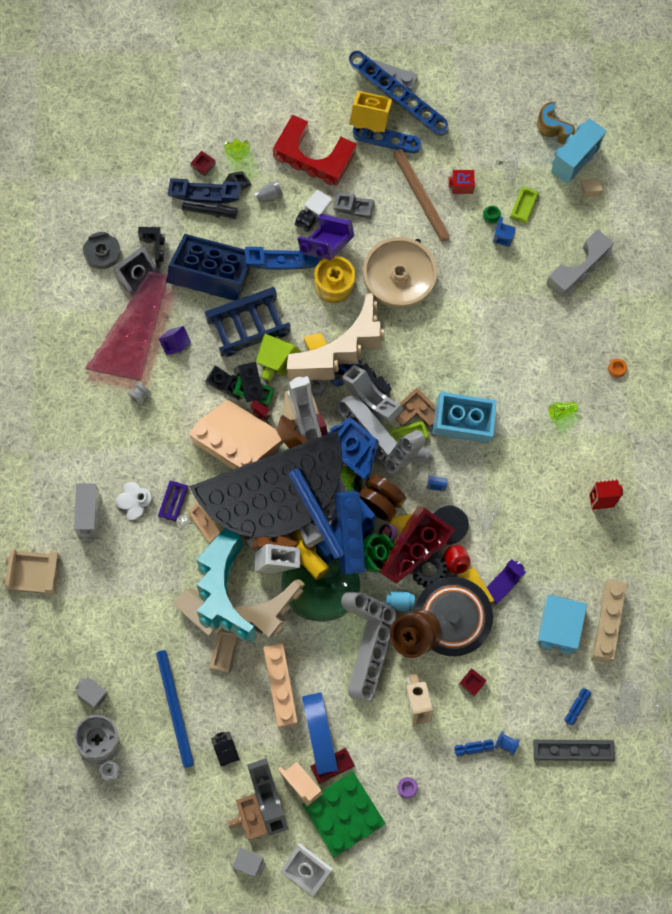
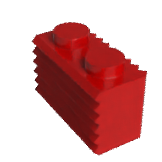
[589,479,623,510]

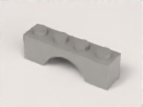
[546,229,614,297]

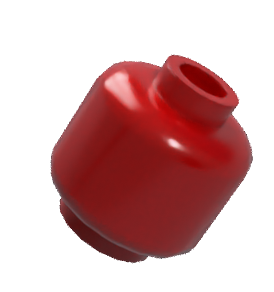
[443,545,471,574]

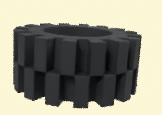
[411,552,447,588]

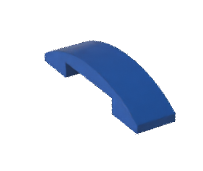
[245,247,319,270]
[302,692,338,775]

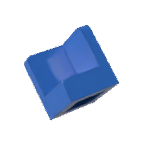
[493,217,516,247]

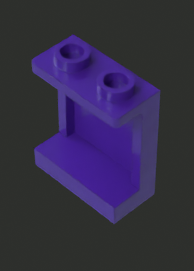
[297,214,355,260]

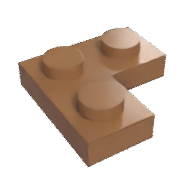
[395,388,435,428]

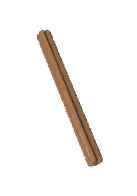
[394,149,450,242]

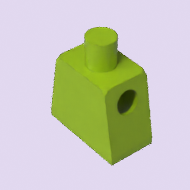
[256,334,301,382]

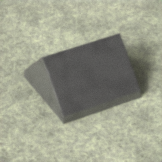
[113,246,162,297]

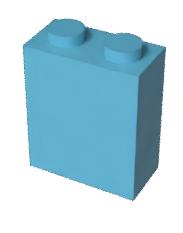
[537,594,587,654]

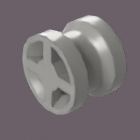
[127,382,152,406]

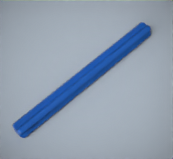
[156,650,194,768]

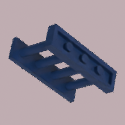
[204,287,291,357]

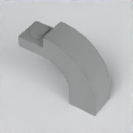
[341,365,404,423]

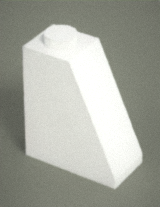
[255,544,300,574]

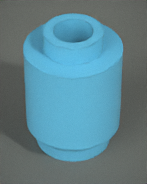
[385,591,415,612]

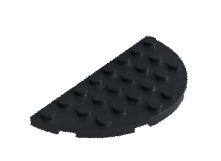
[190,431,342,538]

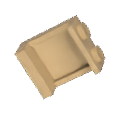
[3,548,60,594]

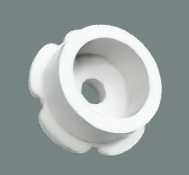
[99,760,119,781]

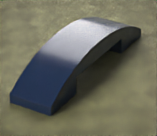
[168,178,242,203]

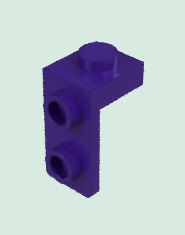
[487,559,526,604]

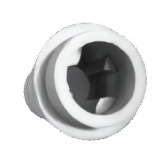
[255,181,283,202]

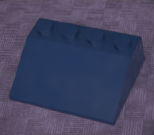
[167,234,250,301]

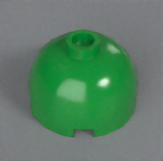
[363,533,394,573]

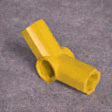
[292,529,329,580]

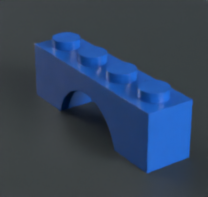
[335,490,365,574]

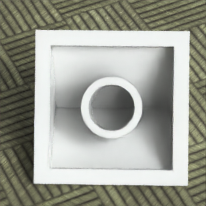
[280,843,333,897]

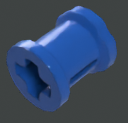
[494,731,520,756]

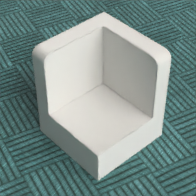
[304,189,332,221]

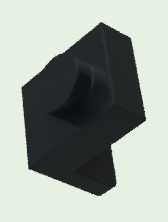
[211,731,240,767]

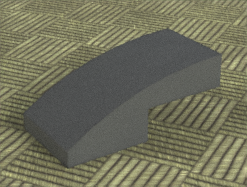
[333,192,375,219]

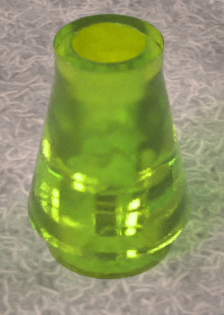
[548,401,578,421]

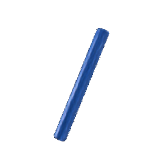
[289,468,345,559]

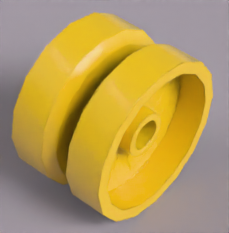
[314,256,355,303]

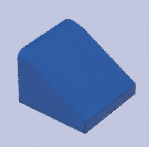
[426,475,447,492]

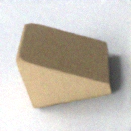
[581,179,603,197]

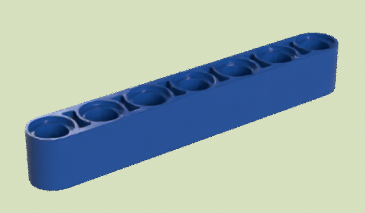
[349,51,449,136]

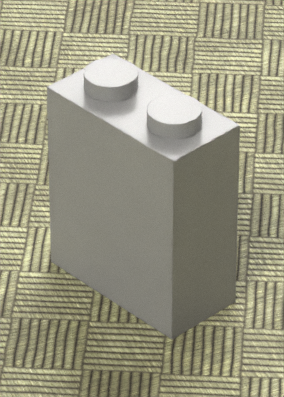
[74,483,100,542]

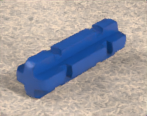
[564,688,591,726]
[454,739,494,757]

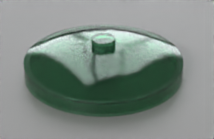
[281,551,360,622]

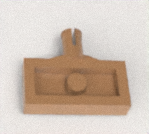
[227,794,268,841]

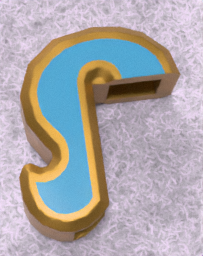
[537,101,575,144]

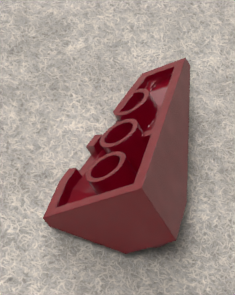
[380,506,455,584]

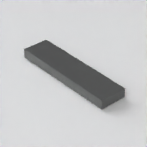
[533,739,615,761]

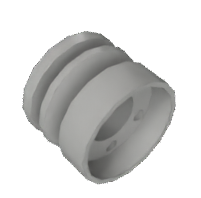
[74,715,120,764]

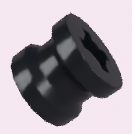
[294,209,316,232]

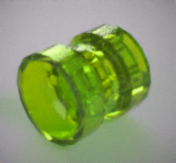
[340,466,355,490]

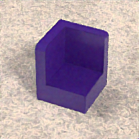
[159,326,191,355]

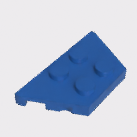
[328,418,379,481]

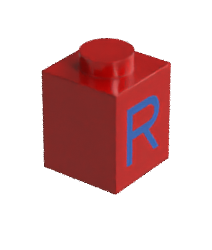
[448,170,475,194]

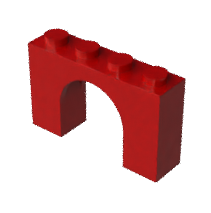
[273,114,357,186]

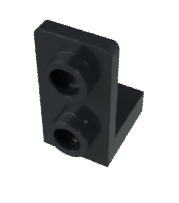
[138,227,165,268]
[233,362,264,403]

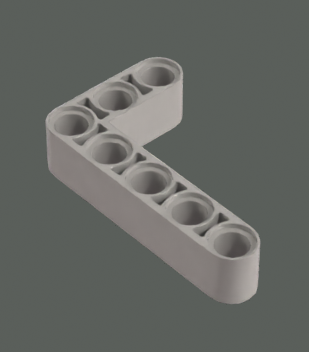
[336,394,425,474]
[341,592,396,701]

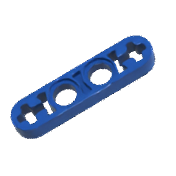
[353,127,421,154]

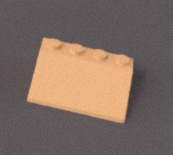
[189,400,284,470]

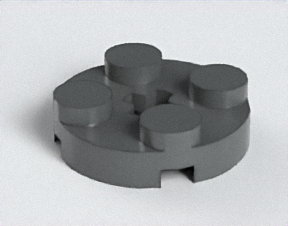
[83,232,121,269]

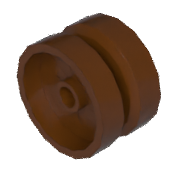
[359,474,406,522]
[390,609,441,658]

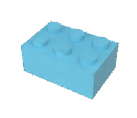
[551,118,606,184]
[432,392,497,443]

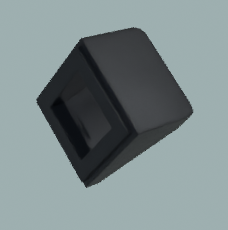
[225,171,252,191]

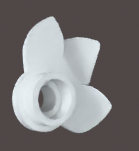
[115,482,152,521]

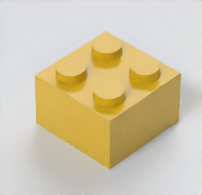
[349,91,393,132]

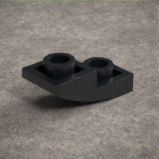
[360,363,392,398]
[204,365,243,400]

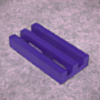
[158,480,188,522]

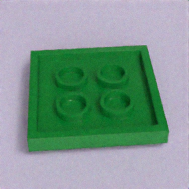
[301,771,386,858]

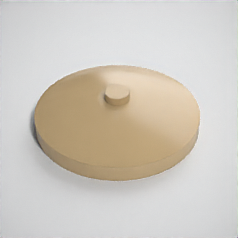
[363,237,437,308]

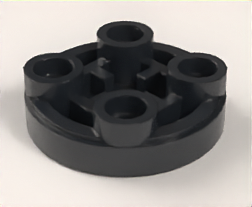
[433,505,469,545]

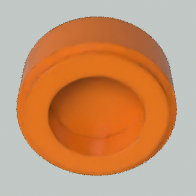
[608,359,627,378]

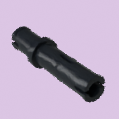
[182,199,238,219]

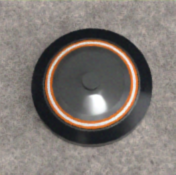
[414,577,493,657]

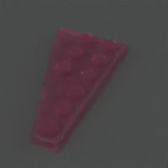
[85,271,167,381]

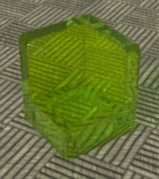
[224,138,250,163]

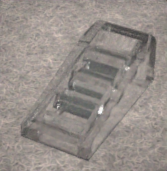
[333,291,365,330]

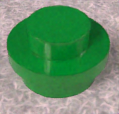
[483,205,501,224]

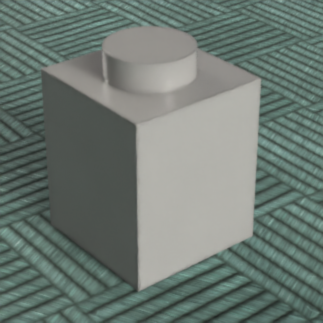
[75,677,108,710]
[232,848,266,878]

